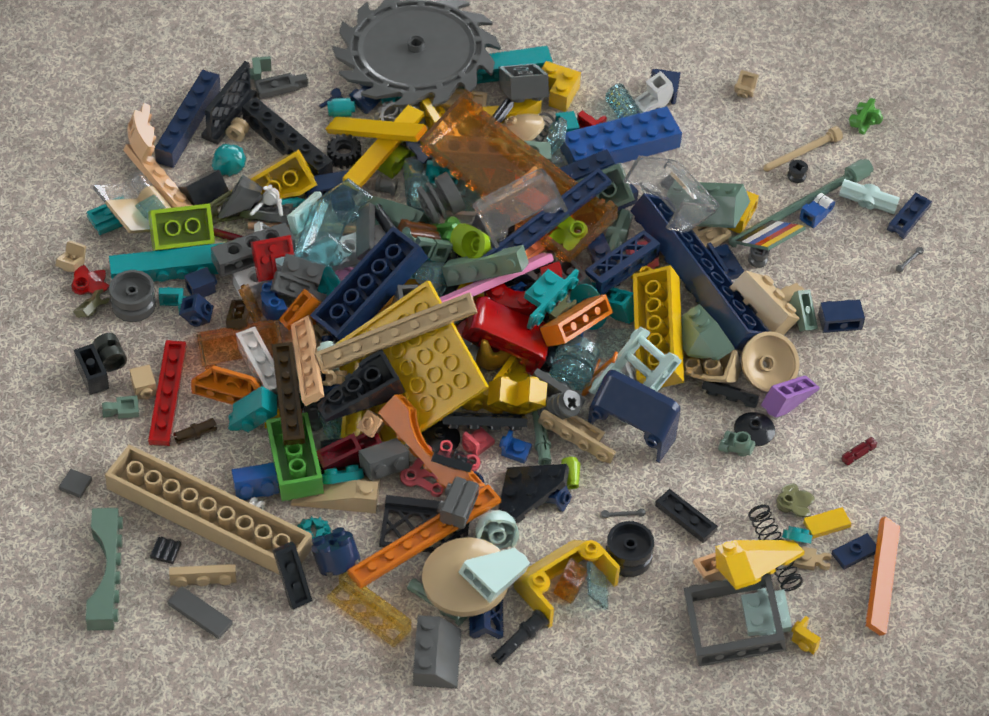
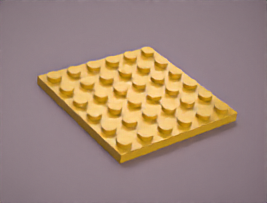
[336,281,489,445]

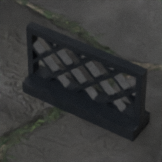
[201,61,257,145]
[379,495,470,553]

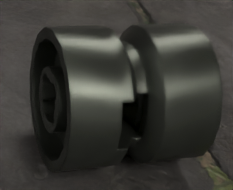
[92,333,127,372]

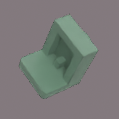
[250,56,272,86]

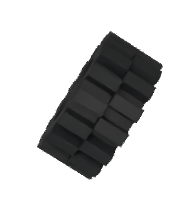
[327,134,362,169]

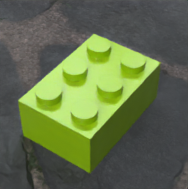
[148,204,215,251]

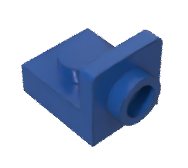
[499,430,532,464]

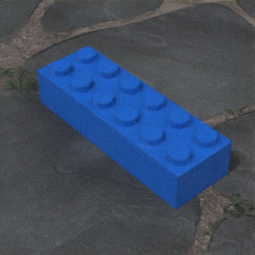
[560,106,682,164]

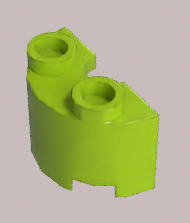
[377,144,416,179]

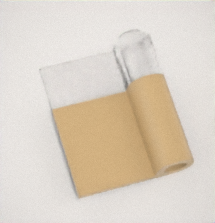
[93,171,172,233]

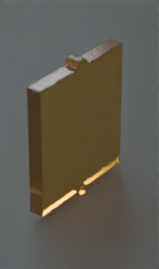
[238,284,263,322]

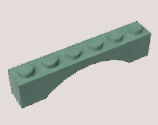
[85,508,124,631]

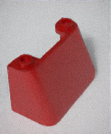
[461,296,548,376]

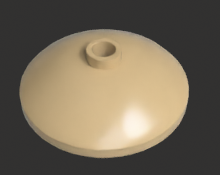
[492,113,545,141]
[741,331,799,393]

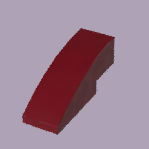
[316,432,382,470]

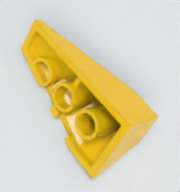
[231,149,317,201]
[715,540,804,590]

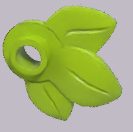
[548,216,588,251]

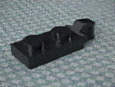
[702,381,760,408]

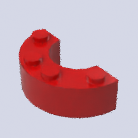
[484,261,562,317]

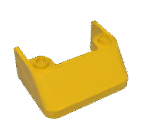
[513,540,620,628]

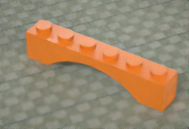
[378,394,486,489]

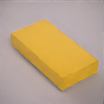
[803,507,852,539]

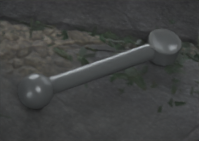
[896,247,924,272]
[601,508,646,519]

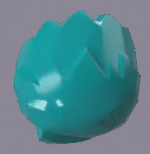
[212,144,246,177]

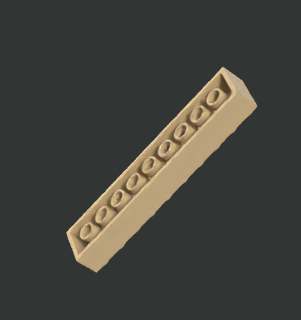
[105,444,312,575]

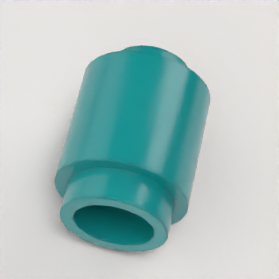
[327,98,355,118]

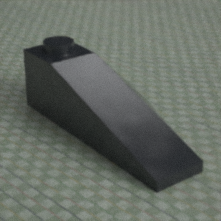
[316,349,406,422]

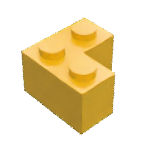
[542,61,581,112]
[487,376,547,414]

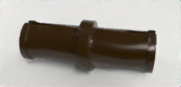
[173,418,217,445]

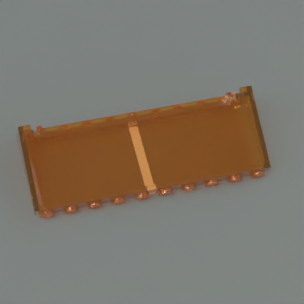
[420,90,618,262]

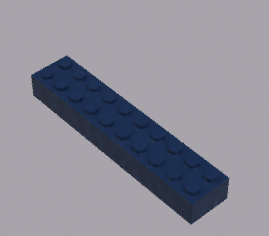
[630,193,769,351]

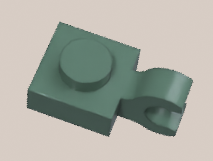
[102,395,139,419]

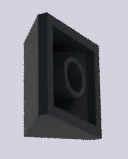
[178,170,229,205]

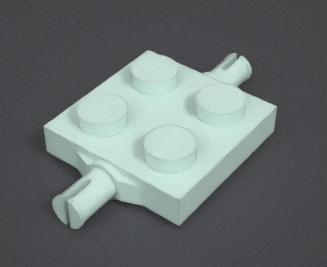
[741,588,792,636]

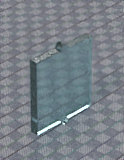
[596,328,635,358]
[586,562,609,610]

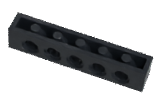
[242,97,333,176]

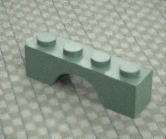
[442,245,529,287]

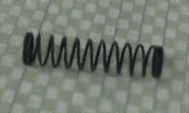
[748,504,803,592]

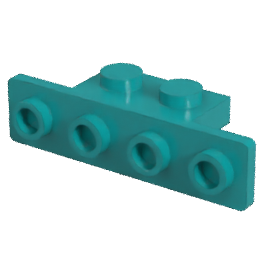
[524,269,579,330]

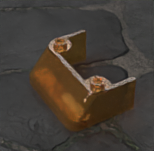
[193,319,283,370]

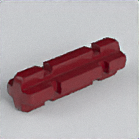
[841,437,878,465]

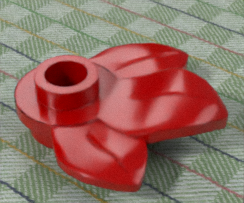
[71,265,109,295]

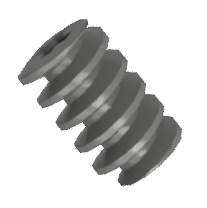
[537,390,582,420]

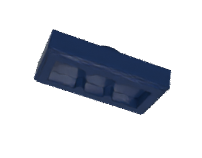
[831,533,876,570]

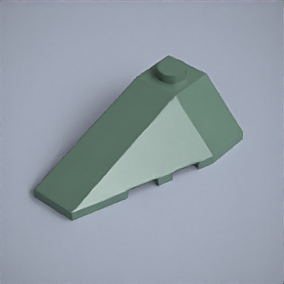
[357,193,430,228]

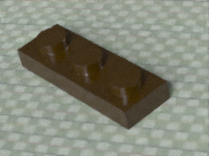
[226,298,253,330]

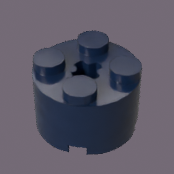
[311,527,361,576]

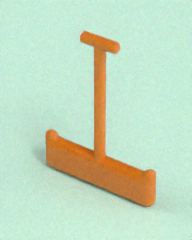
[581,351,618,396]

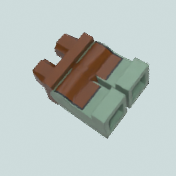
[397,219,453,262]

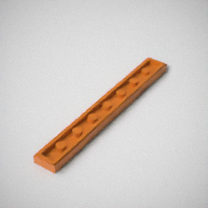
[348,484,501,589]

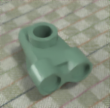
[718,430,755,457]

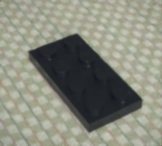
[441,412,527,431]

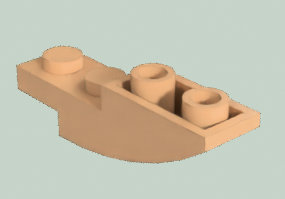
[127,103,156,163]

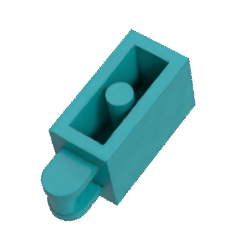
[228,386,277,433]

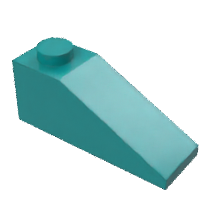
[592,282,634,324]

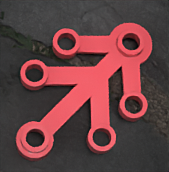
[400,440,480,497]

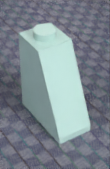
[459,548,530,603]

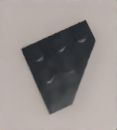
[498,464,569,523]

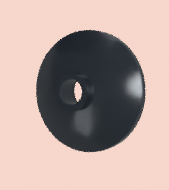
[734,412,775,446]
[421,421,460,452]

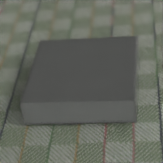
[59,469,92,498]

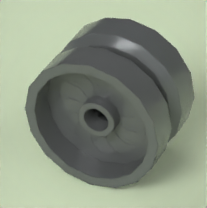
[109,270,156,322]

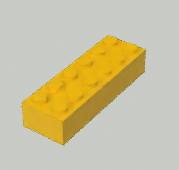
[633,265,684,388]

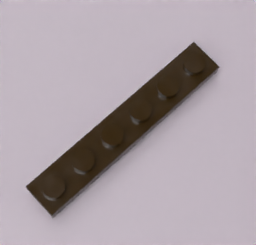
[272,342,305,446]

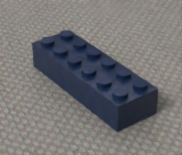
[310,226,428,342]

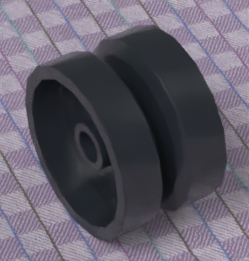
[606,521,654,577]

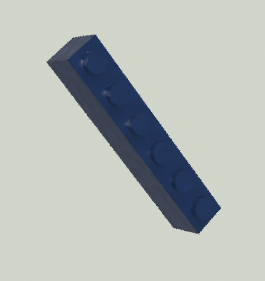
[154,69,221,168]

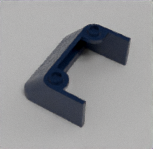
[588,370,681,463]

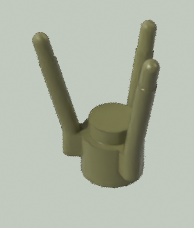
[209,191,244,224]

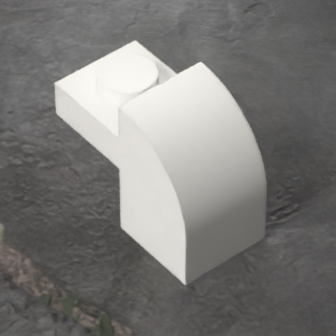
[632,71,673,113]

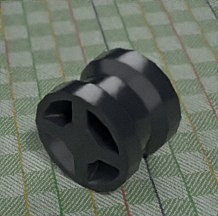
[787,160,808,183]

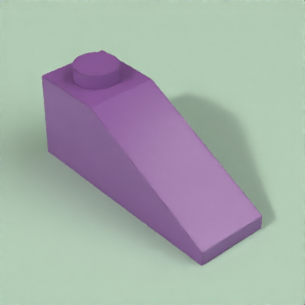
[761,375,820,418]

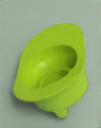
[450,223,493,259]

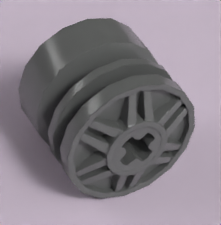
[416,172,465,225]

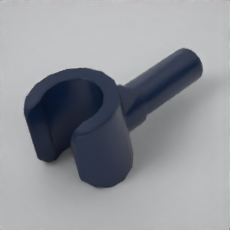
[319,88,343,109]

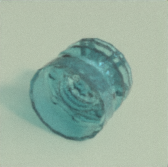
[549,336,600,390]

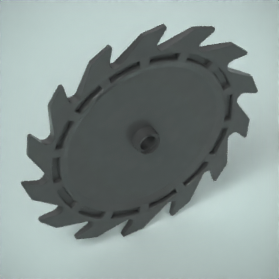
[332,0,501,107]

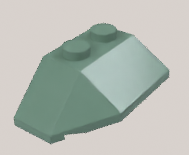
[681,304,735,360]

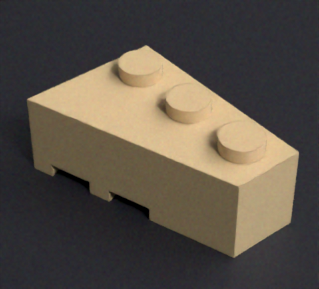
[729,270,800,335]

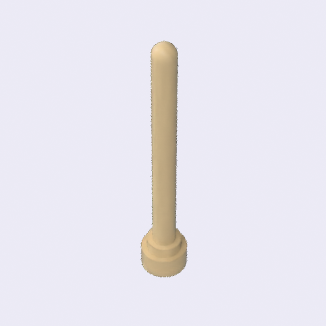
[763,126,843,172]

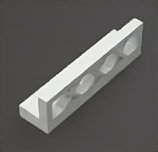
[236,326,277,394]

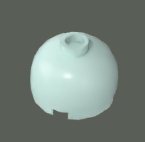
[475,510,519,551]

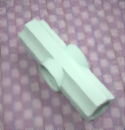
[839,179,900,214]

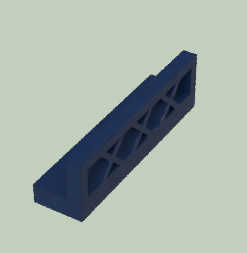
[585,230,660,295]
[469,599,504,639]

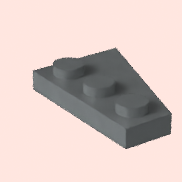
[240,203,297,225]

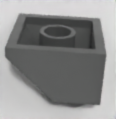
[218,175,263,219]

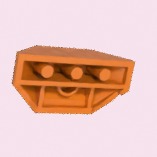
[191,365,261,405]

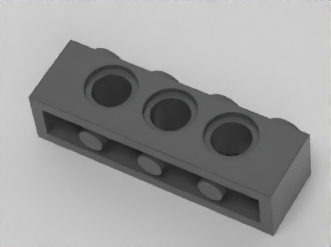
[211,222,295,277]

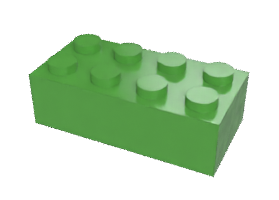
[266,412,324,501]

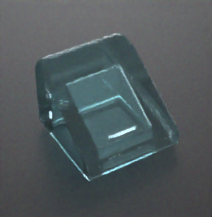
[135,194,166,220]

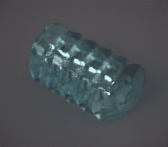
[605,83,640,119]

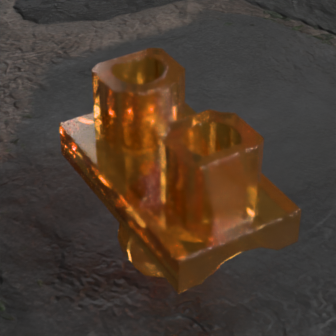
[553,558,590,604]

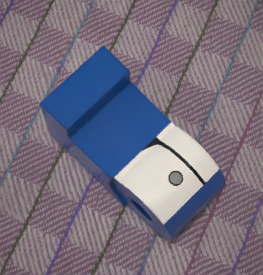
[799,193,835,229]

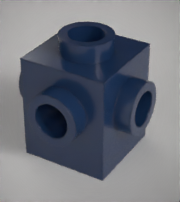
[179,293,214,327]

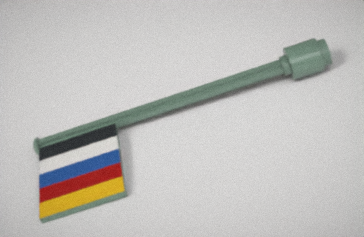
[728,159,873,251]

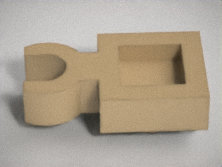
[793,546,831,571]

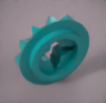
[297,515,331,545]

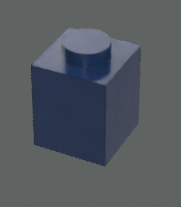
[184,267,218,297]

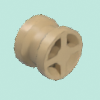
[226,118,250,142]

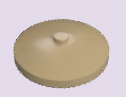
[422,538,509,617]

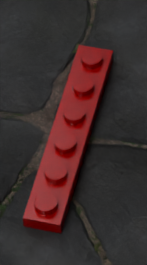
[148,340,187,446]

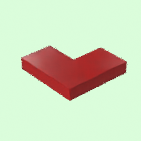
[250,235,294,282]

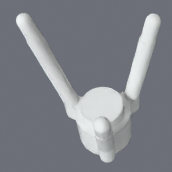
[250,184,283,217]

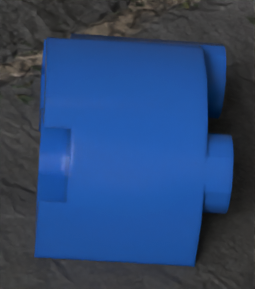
[261,280,287,324]

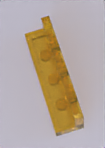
[327,572,411,648]

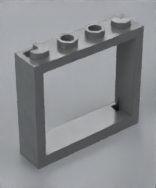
[684,573,786,666]

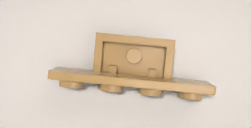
[538,409,616,464]

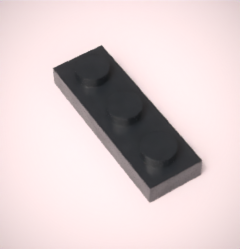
[655,489,718,543]
[272,541,313,610]

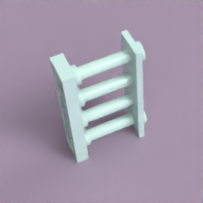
[589,327,682,422]

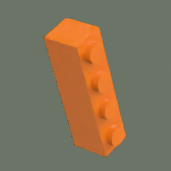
[540,294,613,347]

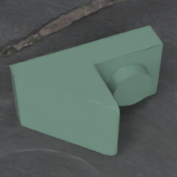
[789,290,818,332]

